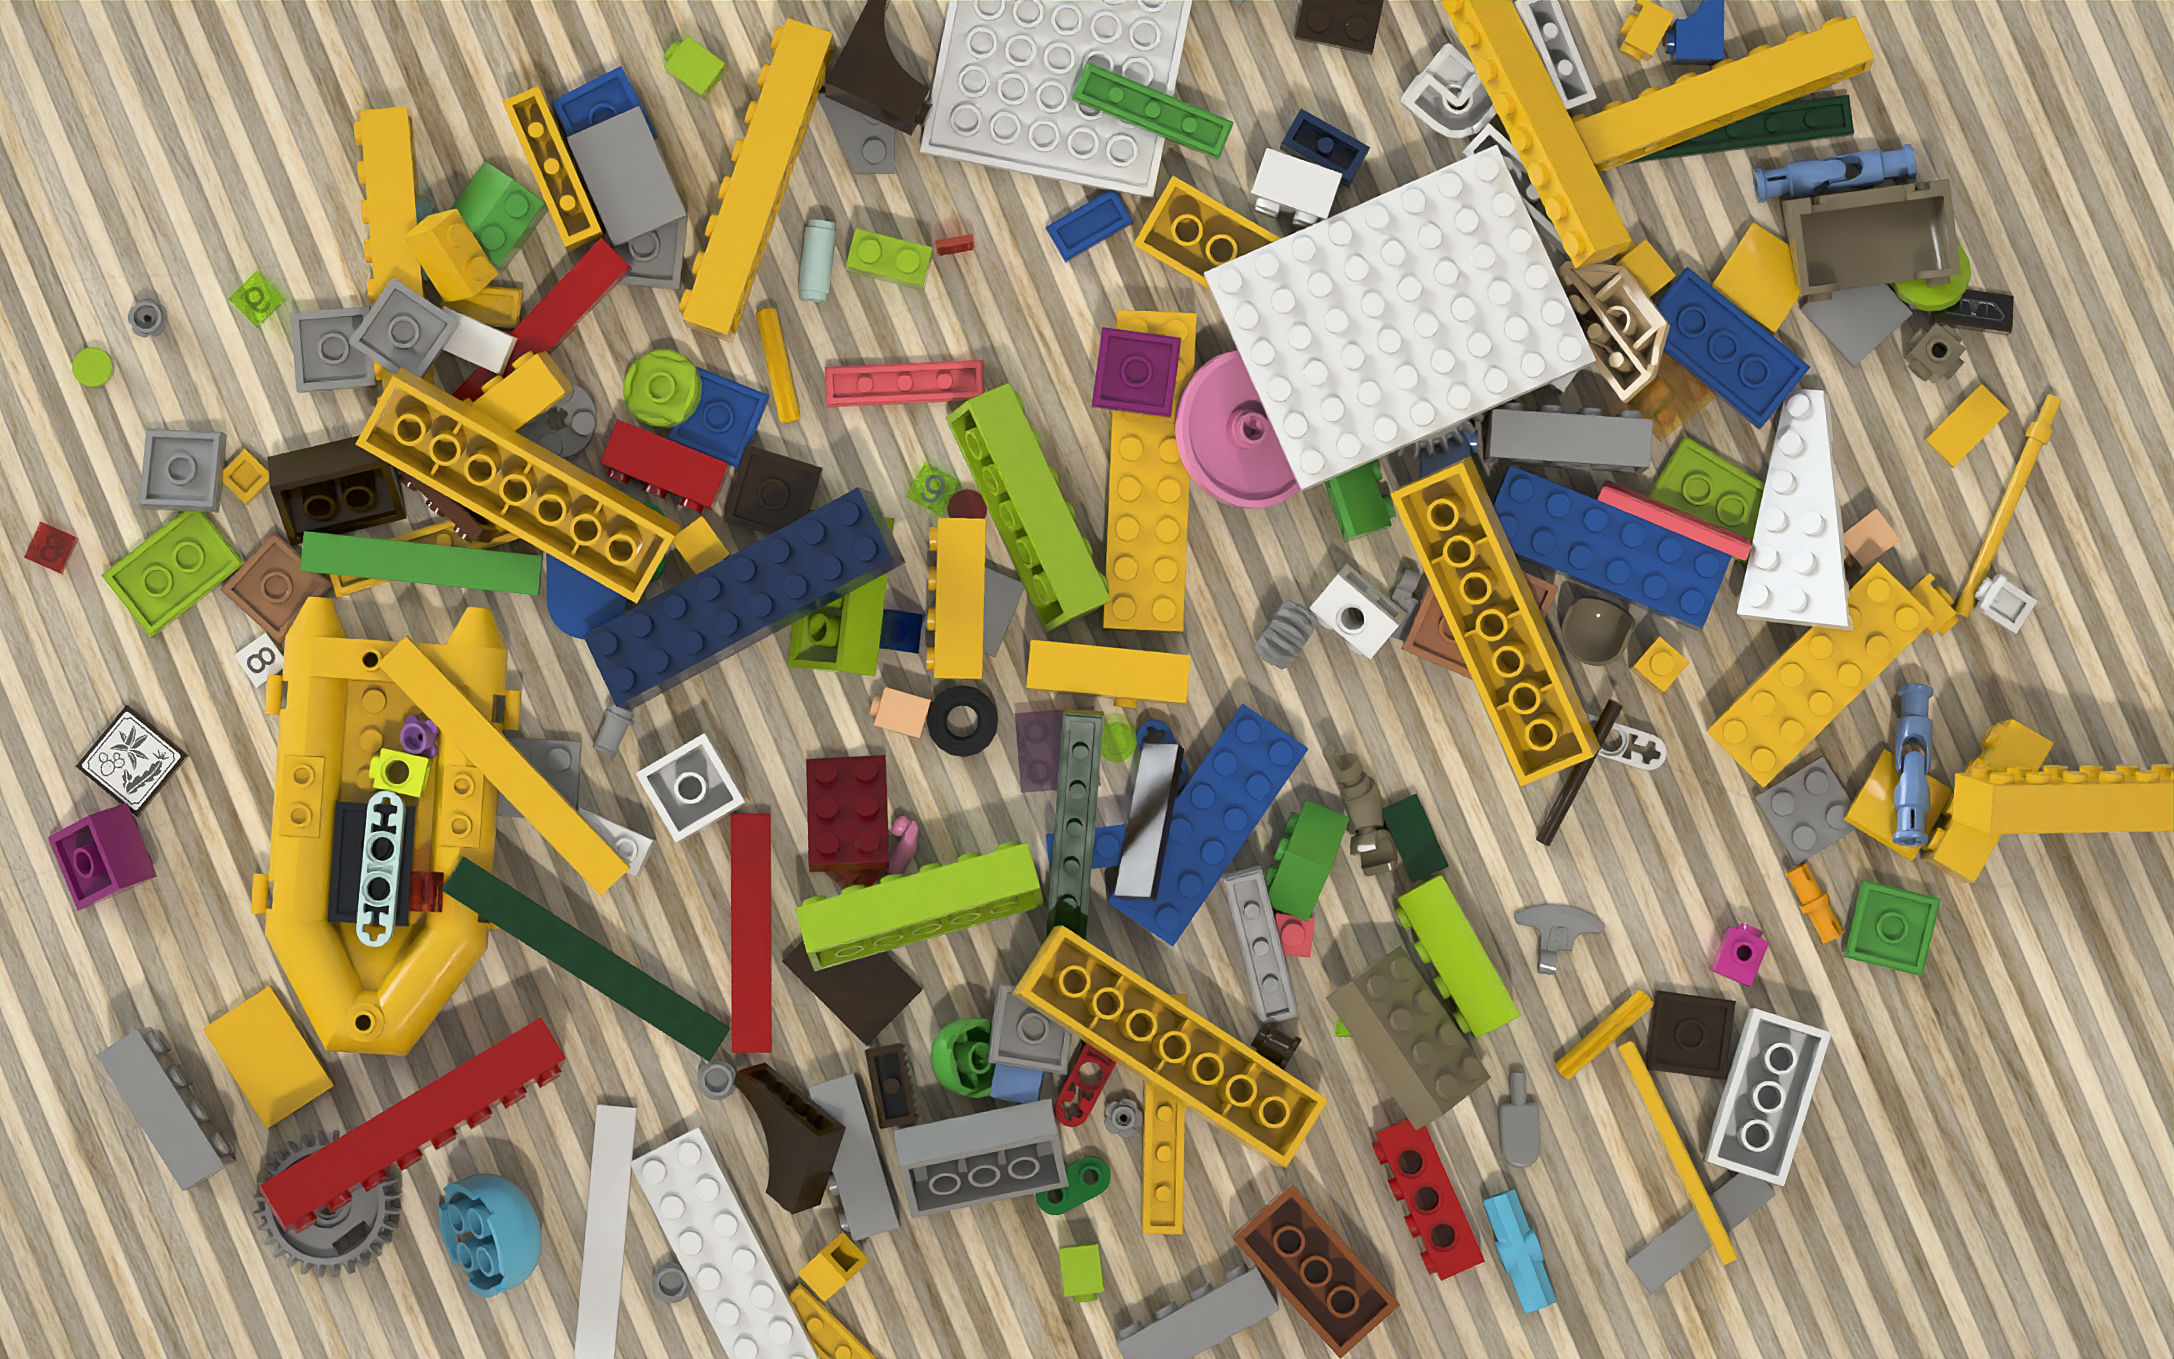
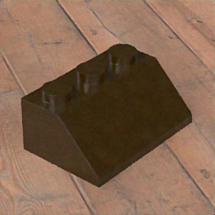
[267,435,407,546]

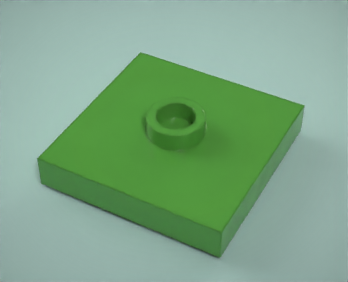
[1843,880,1941,976]

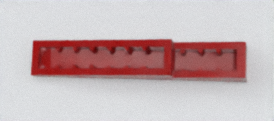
[452,238,633,402]

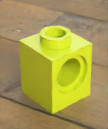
[369,748,433,798]

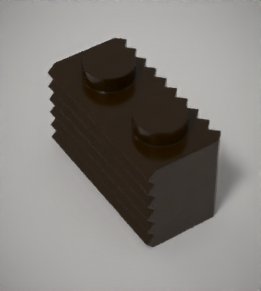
[865,1042,919,1129]

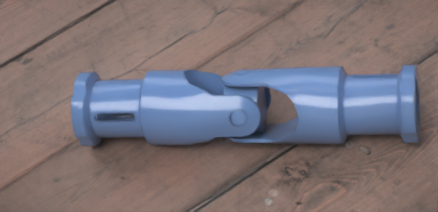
[1753,144,1917,203]
[1892,683,1933,847]

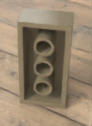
[1326,945,1491,1130]

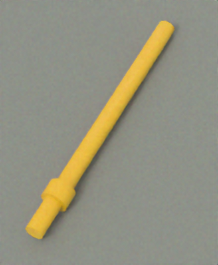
[1954,394,2062,618]

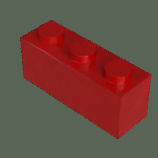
[600,419,731,514]

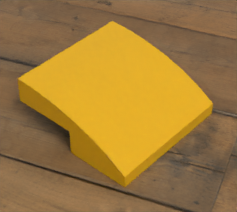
[1711,222,1799,336]
[1843,748,1952,861]

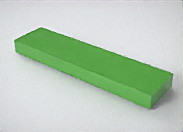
[1072,62,1234,160]

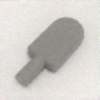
[1499,1072,1540,1168]

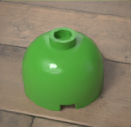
[930,1017,996,1098]

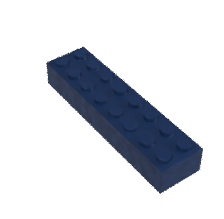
[583,487,906,710]

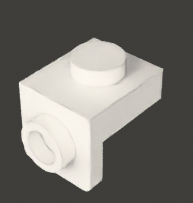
[1974,574,2037,635]

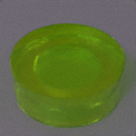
[1101,722,1137,762]

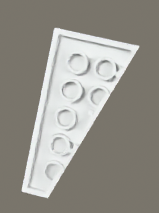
[1737,388,1853,631]

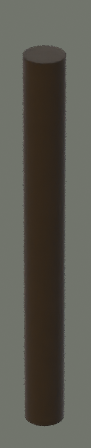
[1536,699,1623,846]

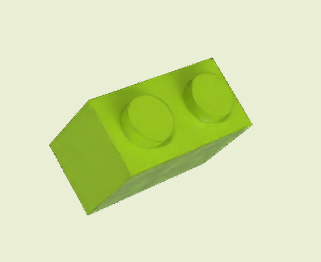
[845,228,934,291]

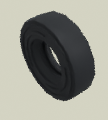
[927,685,998,757]

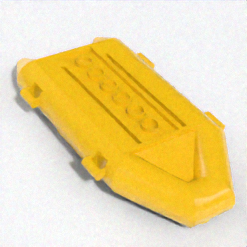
[251,597,522,1056]

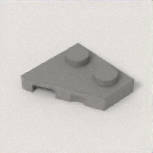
[818,93,895,174]

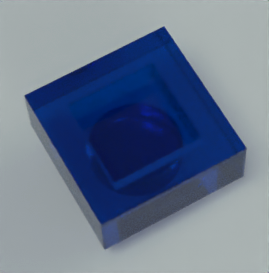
[879,609,923,654]

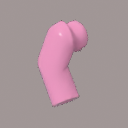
[885,815,919,875]

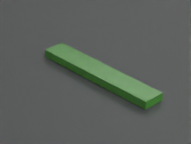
[300,531,543,596]

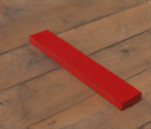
[731,813,772,1053]

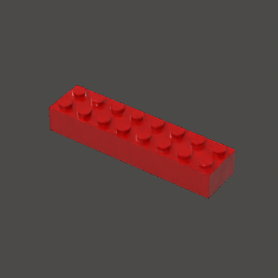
[260,1018,566,1234]

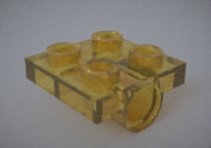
[1628,352,1717,442]

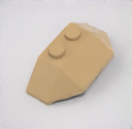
[1555,261,1670,403]

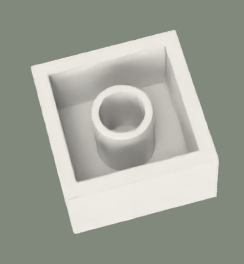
[1249,148,1342,229]
[636,733,748,843]

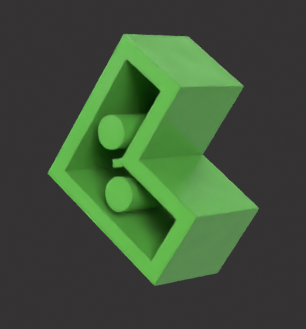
[1265,799,1350,922]

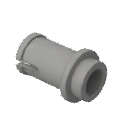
[593,703,634,757]

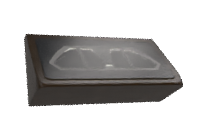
[1929,289,2014,336]

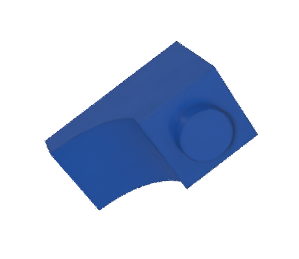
[1665,0,1724,65]

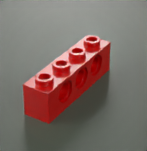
[1371,1118,1485,1281]

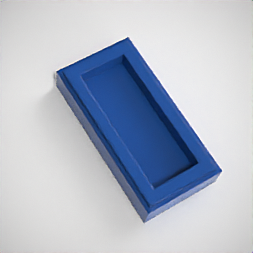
[1045,190,1134,263]

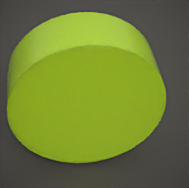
[72,347,114,388]

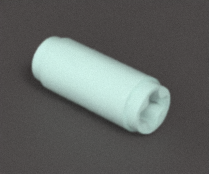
[798,219,836,302]

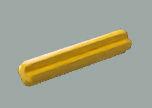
[756,307,801,424]
[1554,990,1654,1080]

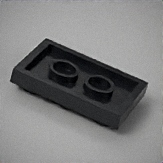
[328,801,418,926]

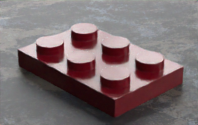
[806,755,890,872]

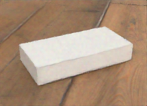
[443,307,518,375]

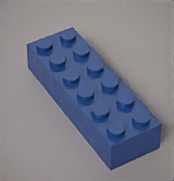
[1492,465,1732,631]
[1107,704,1308,947]

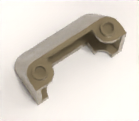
[1782,179,1961,303]

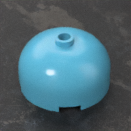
[438,1173,542,1298]

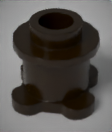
[1251,1023,1302,1070]

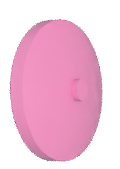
[1175,350,1300,509]

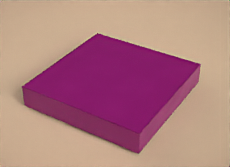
[1091,327,1182,418]

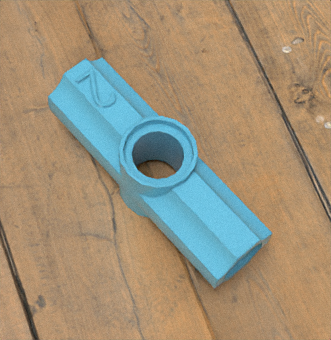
[1482,1189,1557,1314]

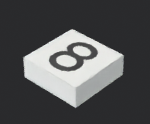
[233,633,284,688]

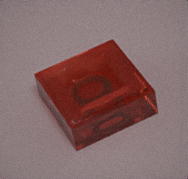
[24,521,79,574]
[409,871,444,912]

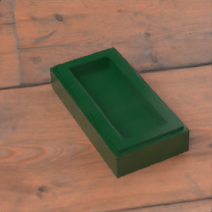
[1383,794,1449,882]

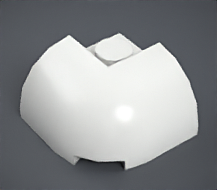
[1400,43,1496,139]

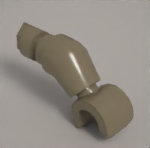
[1322,744,1398,876]

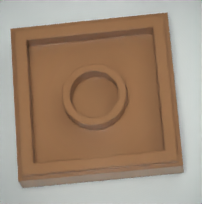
[221,532,333,644]

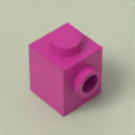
[1710,923,1770,987]

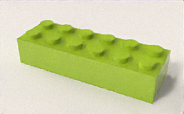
[946,383,1111,633]
[795,841,1045,971]

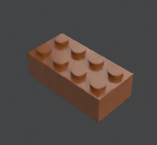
[1232,1182,1400,1359]

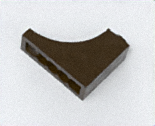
[825,0,933,136]
[733,1062,846,1215]

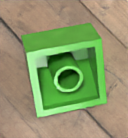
[450,161,549,272]
[1324,459,1396,543]

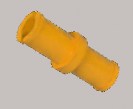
[1784,862,1845,944]

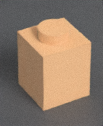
[1843,508,1901,571]
[869,687,932,740]

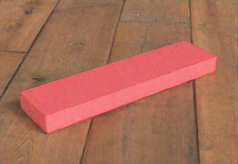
[825,360,985,408]
[1597,480,1752,561]

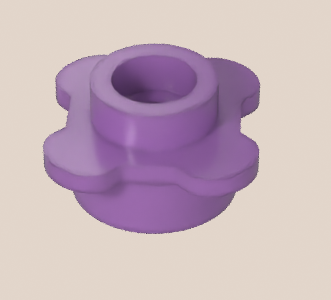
[400,715,440,758]

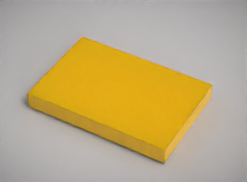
[203,985,336,1129]

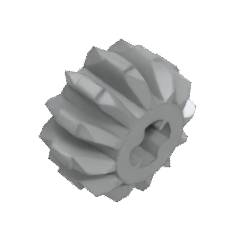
[1255,600,1317,669]

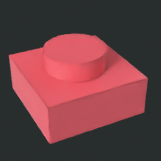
[1275,913,1315,958]

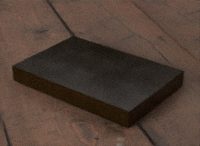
[782,941,923,1046]

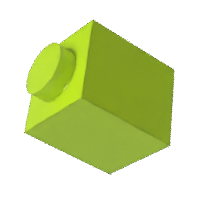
[663,35,728,101]
[1059,1242,1104,1303]

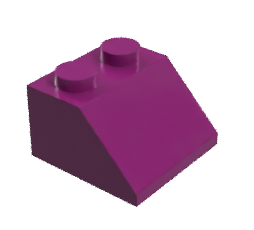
[48,803,157,911]

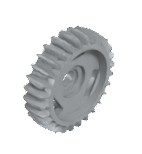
[253,1130,402,1278]

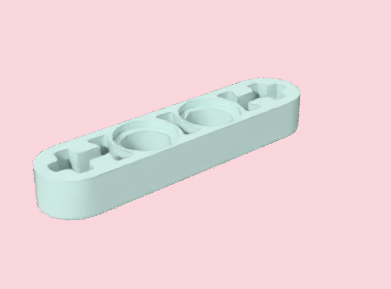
[356,791,406,947]

